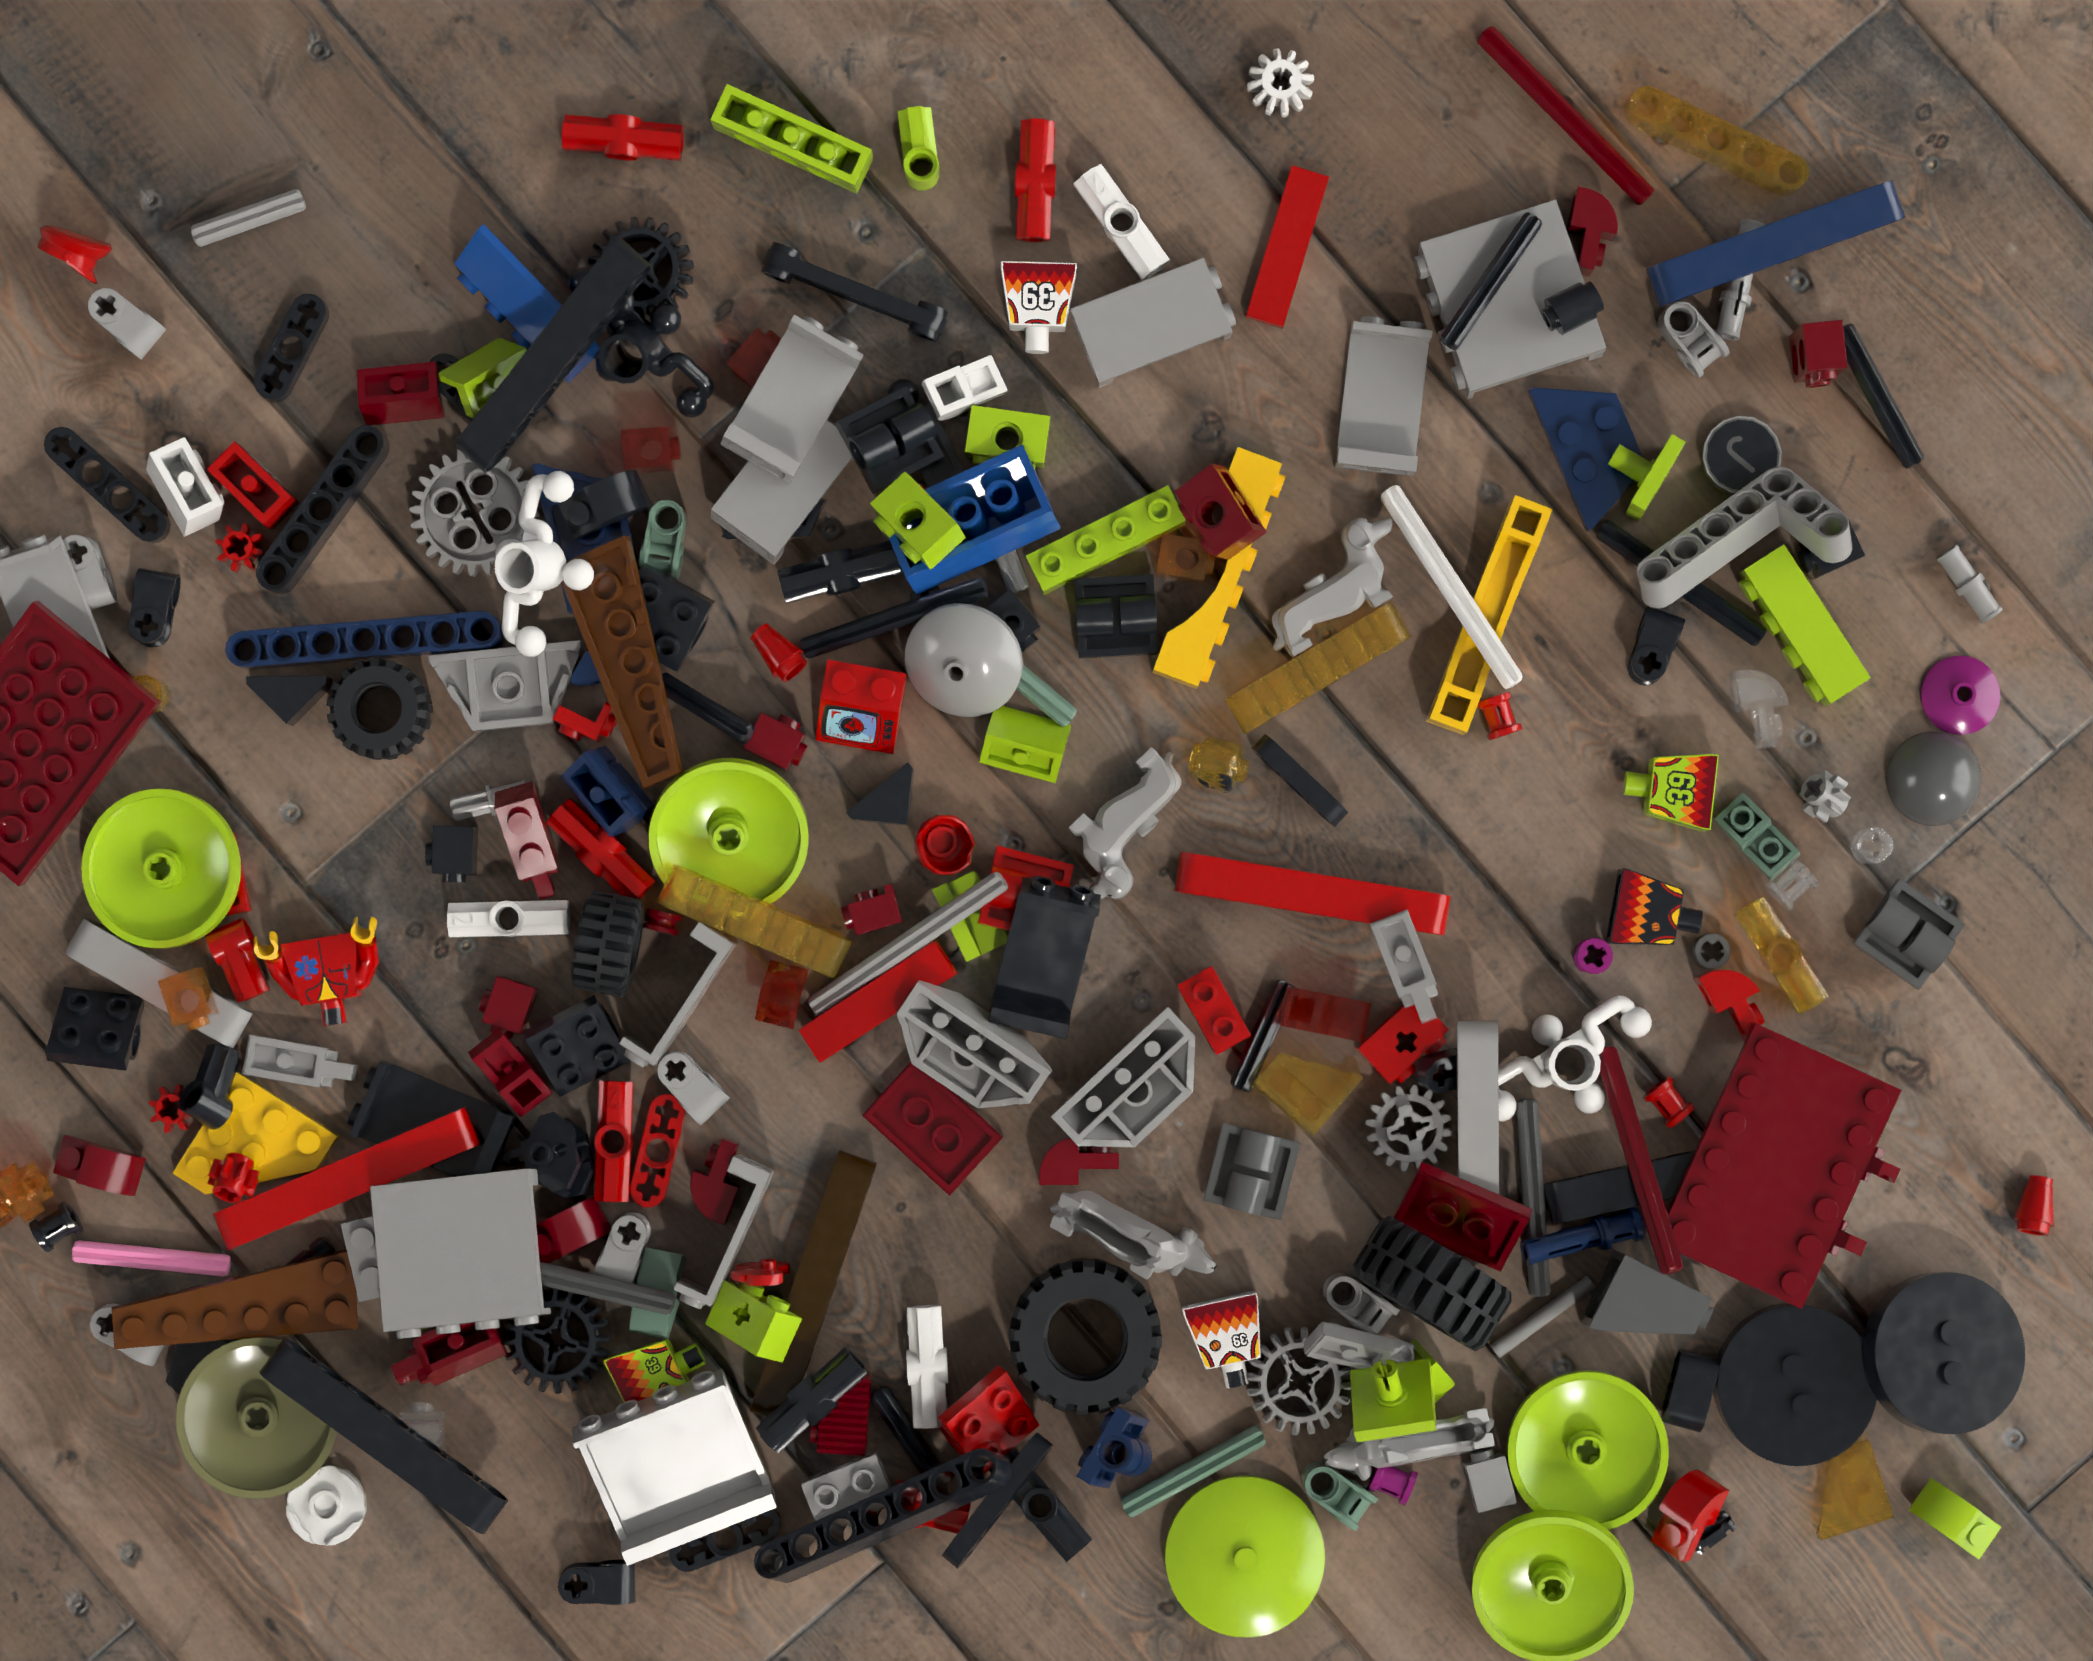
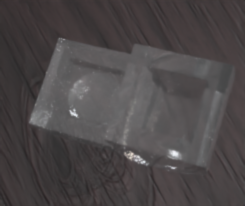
[1730,670,1789,750]

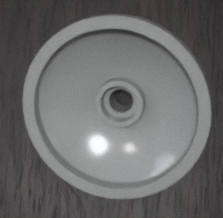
[905,603,1023,717]

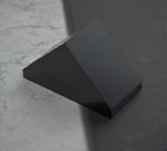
[246,676,333,726]
[846,762,914,826]

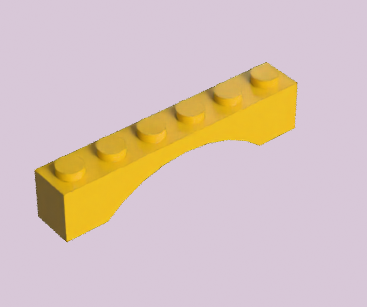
[1152,447,1286,689]
[1426,495,1553,736]

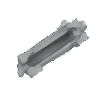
[1272,518,1393,656]
[1068,747,1182,900]
[1050,1190,1217,1280]
[1323,1408,1495,1481]

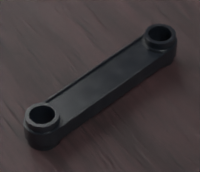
[761,242,949,342]

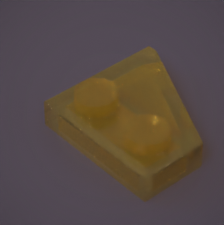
[1252,1053,1363,1137]
[1816,1439,1894,1540]

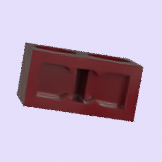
[1789,320,1848,388]

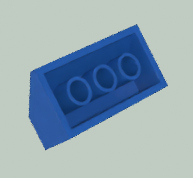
[454,224,600,383]
[889,444,1061,595]

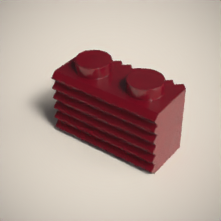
[810,1372,872,1456]

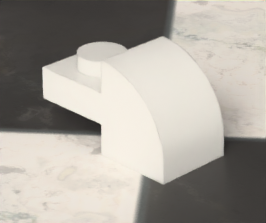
[922,355,1008,421]

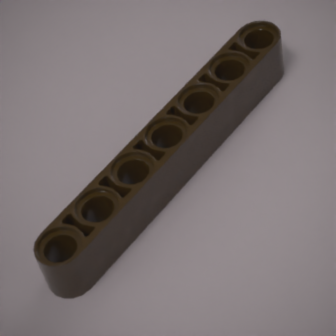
[750,1150,877,1417]

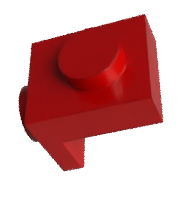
[553,702,617,742]

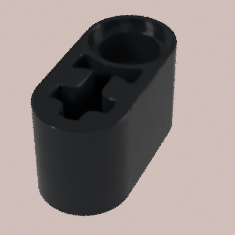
[1660,1348,1720,1433]

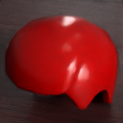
[914,814,975,875]

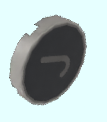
[1701,416,1782,495]

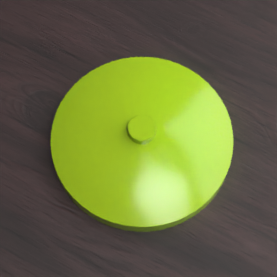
[649,758,809,915]
[81,789,241,948]
[1506,1370,1669,1530]
[1165,1475,1325,1637]
[1472,1510,1634,1661]

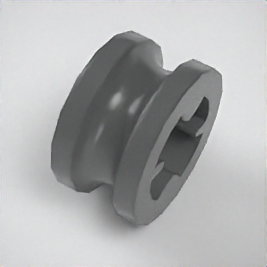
[1692,933,1730,969]

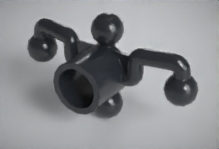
[569,265,714,418]

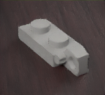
[1370,910,1439,1024]
[242,1035,358,1088]
[1303,1321,1414,1369]

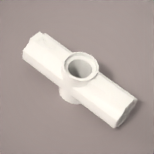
[1073,164,1170,281]
[447,900,571,938]
[906,1305,948,1429]

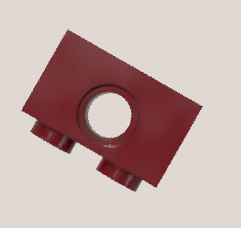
[1175,463,1267,559]

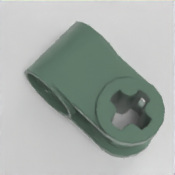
[638,500,688,579]
[1301,1461,1379,1531]

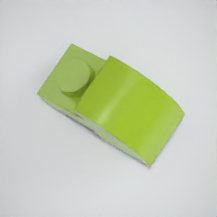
[1909,1478,2001,1560]

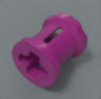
[1573,938,1613,974]
[1367,1466,1418,1506]

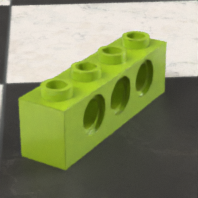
[710,84,874,194]
[1026,485,1186,596]

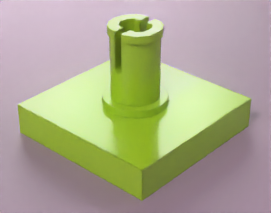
[1608,434,1686,522]
[1350,1358,1437,1442]

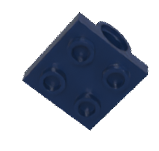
[1076,1407,1152,1489]

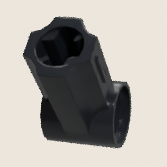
[178,1043,240,1130]

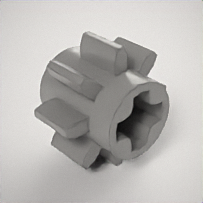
[1799,770,1851,823]

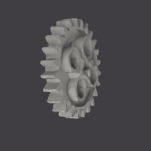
[409,449,540,577]

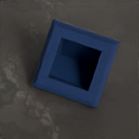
[571,650,601,687]

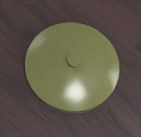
[176,1337,337,1499]

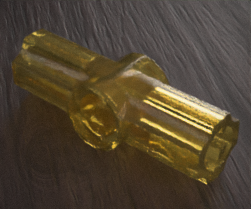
[1733,895,1829,1015]

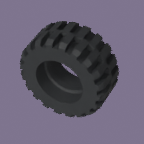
[1353,1216,1512,1351]
[1009,1258,1162,1415]

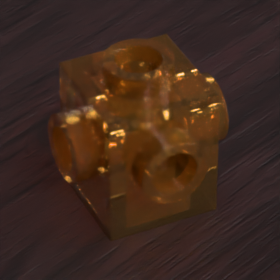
[0,1161,55,1228]

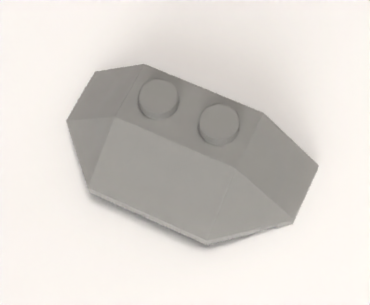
[897,980,1052,1108]
[1051,1007,1195,1147]

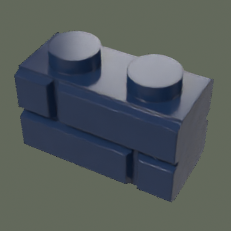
[561,745,655,837]

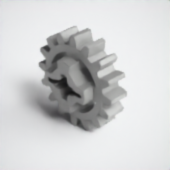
[1365,1085,1452,1171]

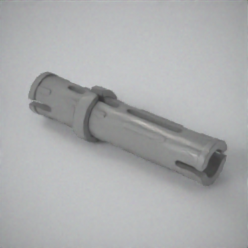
[1715,219,1765,341]

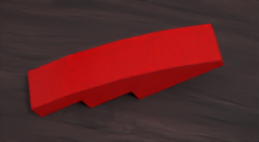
[798,940,958,1063]

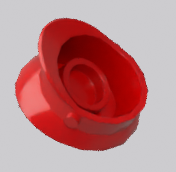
[37,225,112,284]

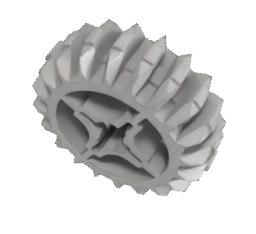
[1246,1326,1353,1435]

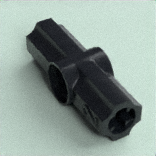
[777,540,901,604]
[756,1347,869,1454]
[989,1447,1093,1562]

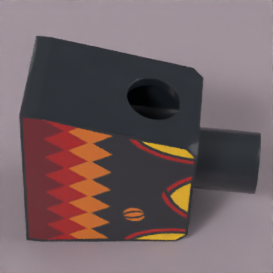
[1605,868,1703,945]

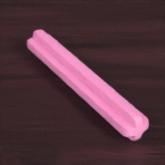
[72,1240,231,1277]

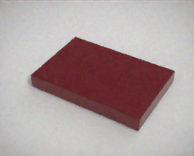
[862,1062,1003,1196]
[1393,1161,1532,1272]

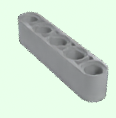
[64,918,253,1048]
[1457,1020,1499,1194]

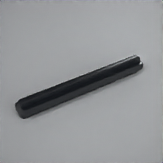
[1596,520,1767,646]
[800,578,988,658]

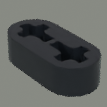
[1415,1048,1457,1093]

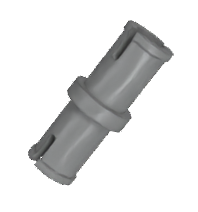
[1936,545,2003,624]

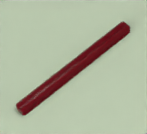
[1477,26,1654,205]
[1599,1046,1683,1274]

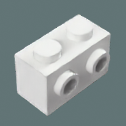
[146,437,224,537]

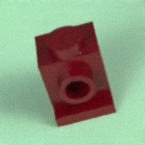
[841,884,904,936]

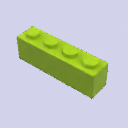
[1738,544,1871,706]

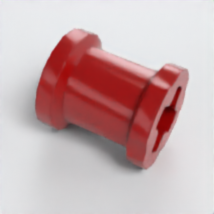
[1477,692,1523,741]
[1643,1075,1695,1128]

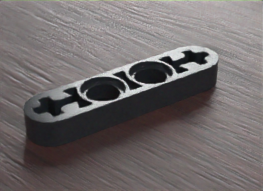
[44,427,171,544]
[942,1432,1053,1569]

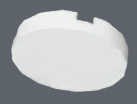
[286,1465,367,1546]

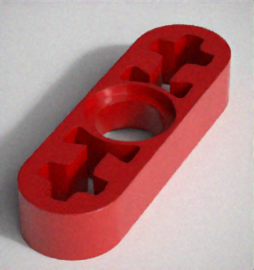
[630,1093,686,1208]

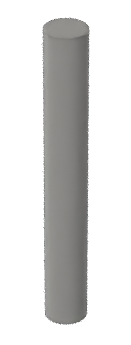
[1490,1275,1596,1358]

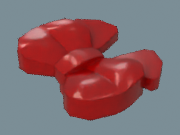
[730,1259,790,1286]

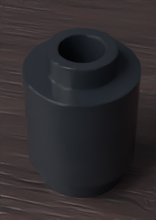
[1541,281,1604,335]

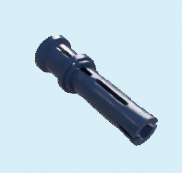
[1520,1207,1644,1266]

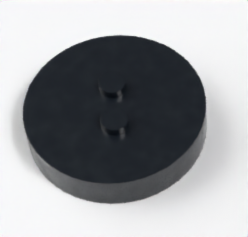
[1863,1272,2025,1434]
[1713,1303,1877,1466]

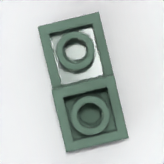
[1714,793,1800,882]
[629,1248,687,1339]

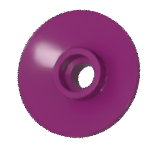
[1920,656,2000,735]

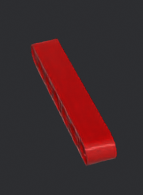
[1174,852,1451,936]
[213,1107,480,1250]

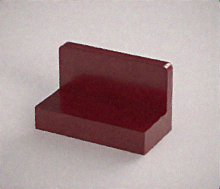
[357,361,445,426]

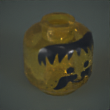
[1188,737,1250,793]

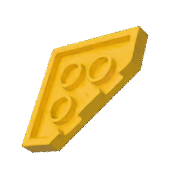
[172,1072,340,1195]

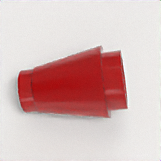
[750,623,807,683]
[2014,1175,2054,1236]

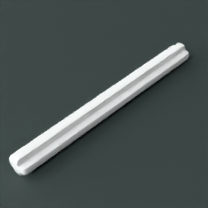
[1381,485,1522,689]

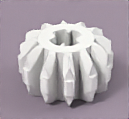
[1247,49,1314,117]

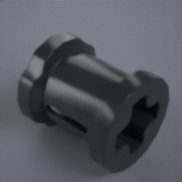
[29,1201,83,1253]

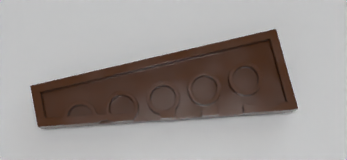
[561,535,683,788]
[112,1249,358,1349]

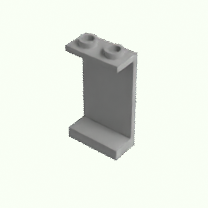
[1070,258,1236,388]
[720,315,863,484]
[1335,316,1433,477]
[711,420,854,565]
[0,534,110,659]
[619,922,737,1067]
[674,1154,775,1309]

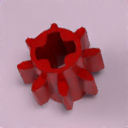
[215,523,265,573]
[148,1084,190,1133]
[207,1153,259,1203]

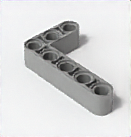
[1637,467,1853,608]

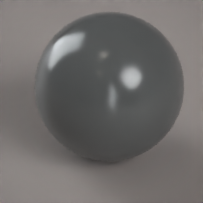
[1886,731,1982,826]

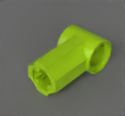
[897,106,940,191]

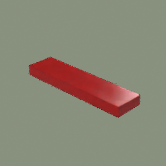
[1245,165,1329,329]

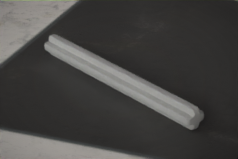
[808,872,1008,1015]

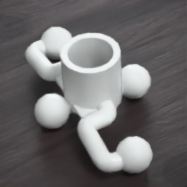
[495,471,594,657]
[1498,995,1652,1122]

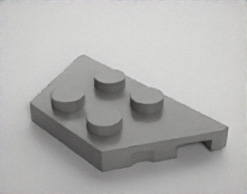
[428,640,583,732]

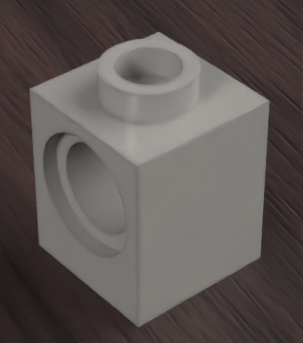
[1462,1448,1517,1513]

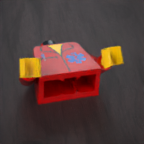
[254,917,379,1026]

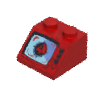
[816,659,908,755]

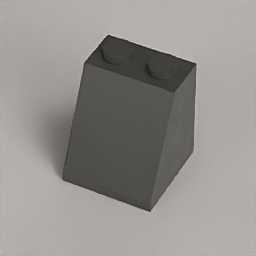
[1580,1250,1713,1335]

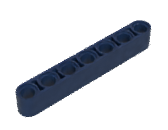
[1646,180,1906,307]
[225,611,504,670]

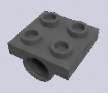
[1851,878,1965,990]
[1203,1123,1300,1220]

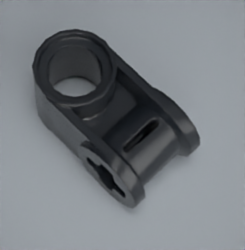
[128,568,181,648]
[1627,605,1685,686]
[558,1559,636,1605]

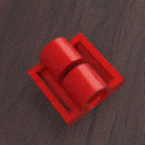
[977,845,1074,932]
[938,1366,1040,1474]

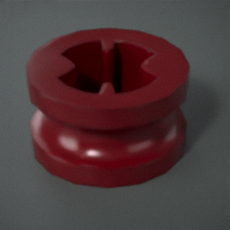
[643,908,682,935]

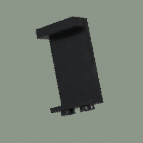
[989,876,1101,1039]
[347,1061,518,1177]

